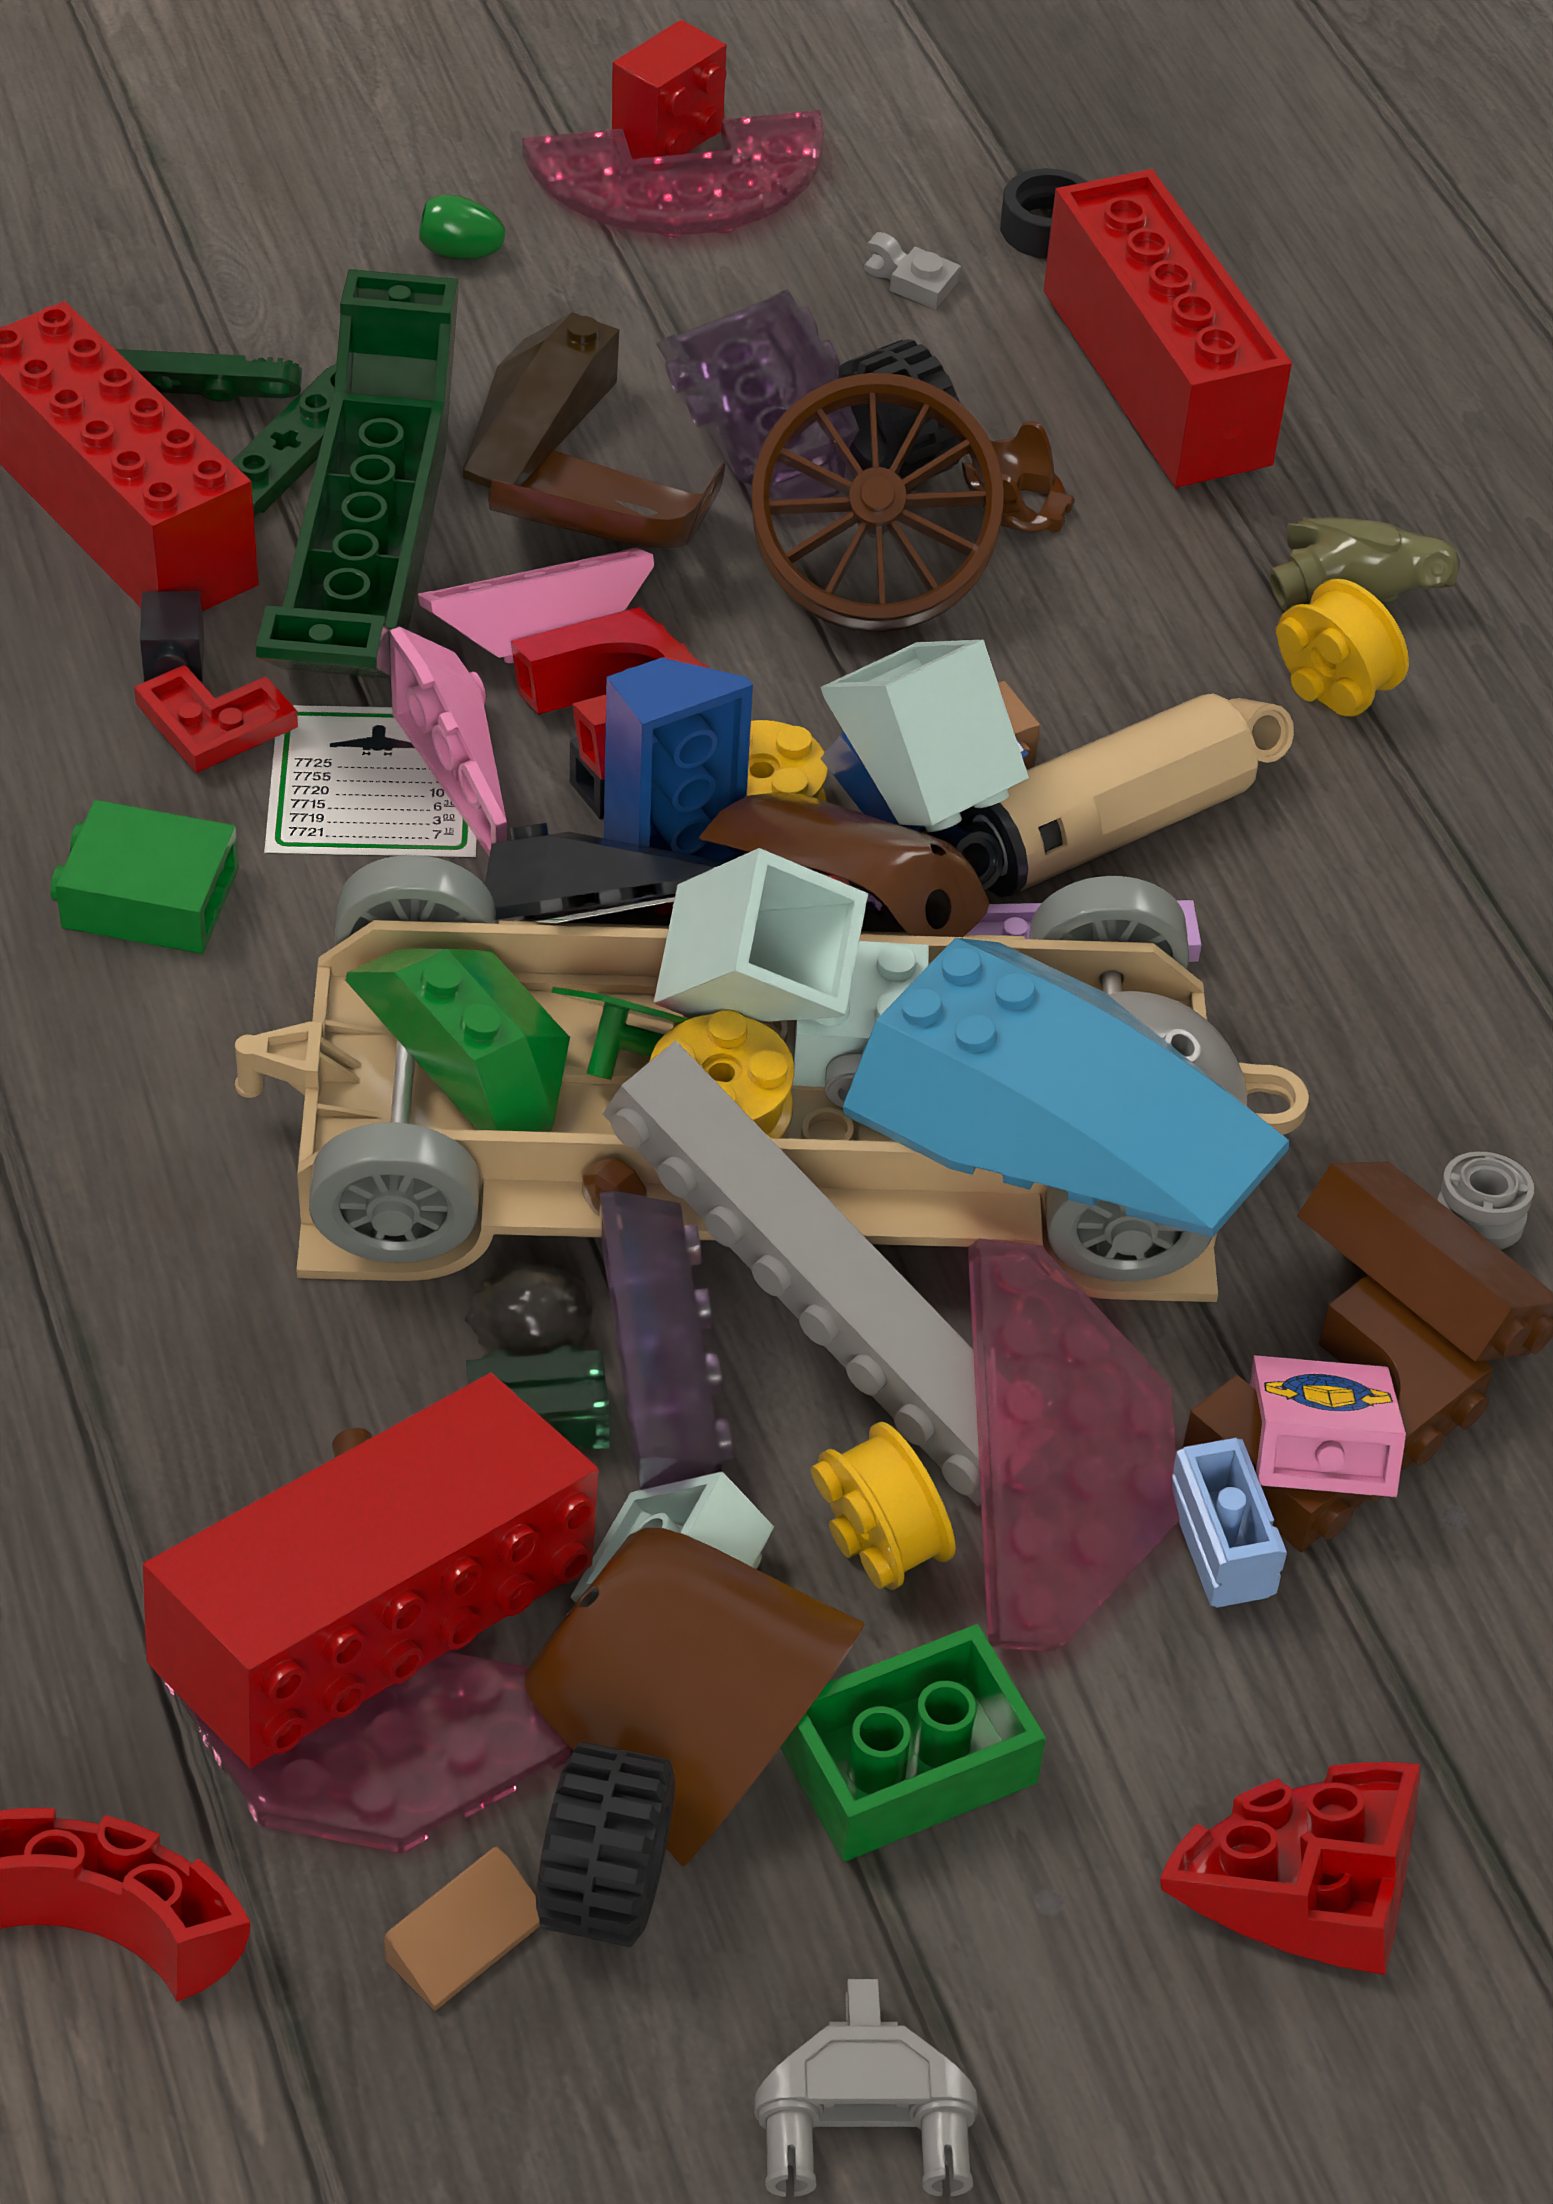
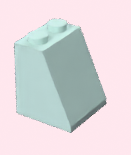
[820,640,1029,832]
[653,848,868,1022]

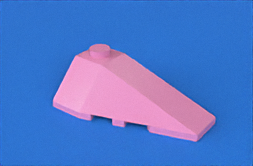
[389,627,507,857]

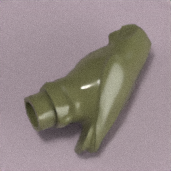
[1269,517,1460,611]

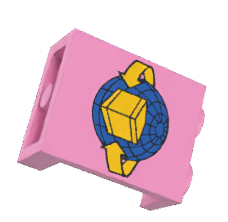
[1250,1355,1406,1497]

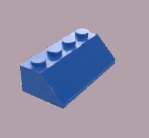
[604,658,753,896]

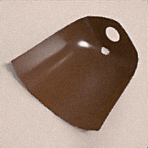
[488,450,726,548]
[699,792,990,937]
[524,1528,865,1866]

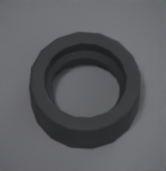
[1000,168,1088,259]

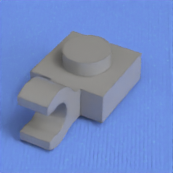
[864,232,961,310]

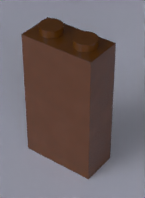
[1297,1161,1553,1362]

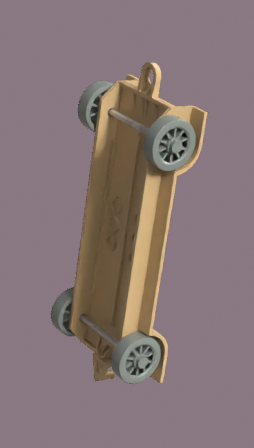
[235,855,1309,1302]

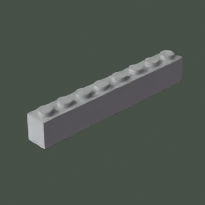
[602,1040,1054,1506]

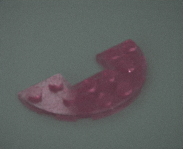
[522,110,824,238]

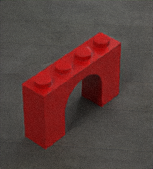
[511,607,709,780]

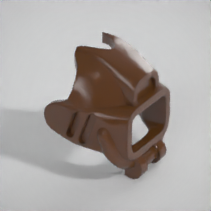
[962,421,1075,533]

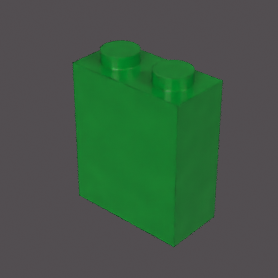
[50,799,239,954]

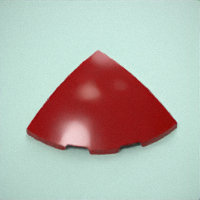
[1160,1762,1421,1975]

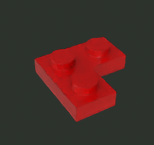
[134,665,298,773]

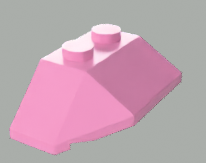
[417,548,654,663]

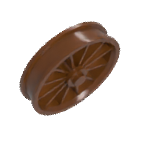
[752,373,1004,632]

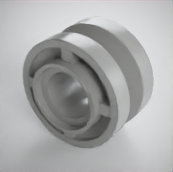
[1437,1152,1534,1250]

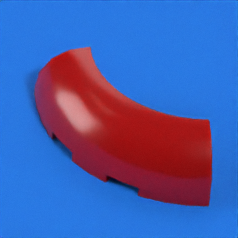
[0,1808,251,2002]

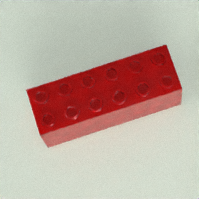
[1043,169,1292,488]
[0,301,259,612]
[143,1372,599,1769]

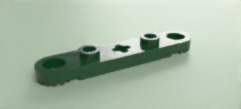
[115,349,302,402]
[231,364,336,517]

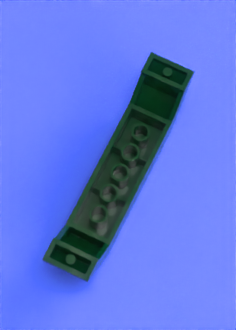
[256,269,459,679]

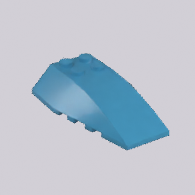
[843,938,1289,1238]

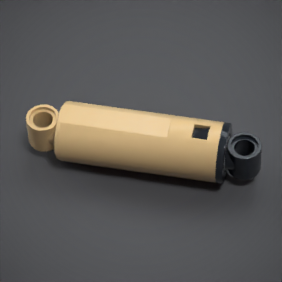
[928,693,1294,897]

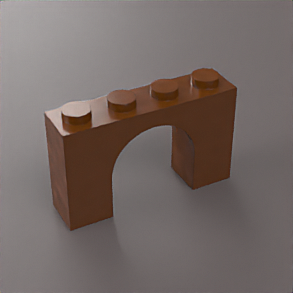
[1182,1274,1493,1552]

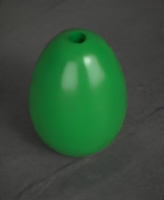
[418,194,505,259]

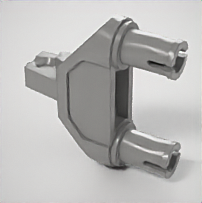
[754,1979,978,2197]

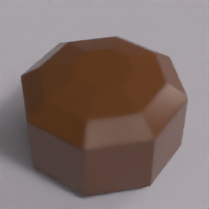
[582,1158,647,1226]

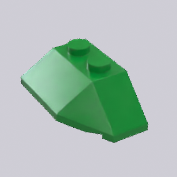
[345,949,570,1132]

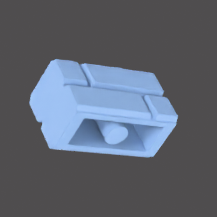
[1168,1438,1287,1608]

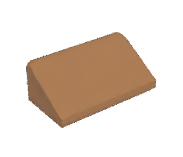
[384,1846,540,2011]

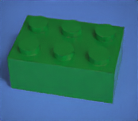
[780,1624,1046,1863]

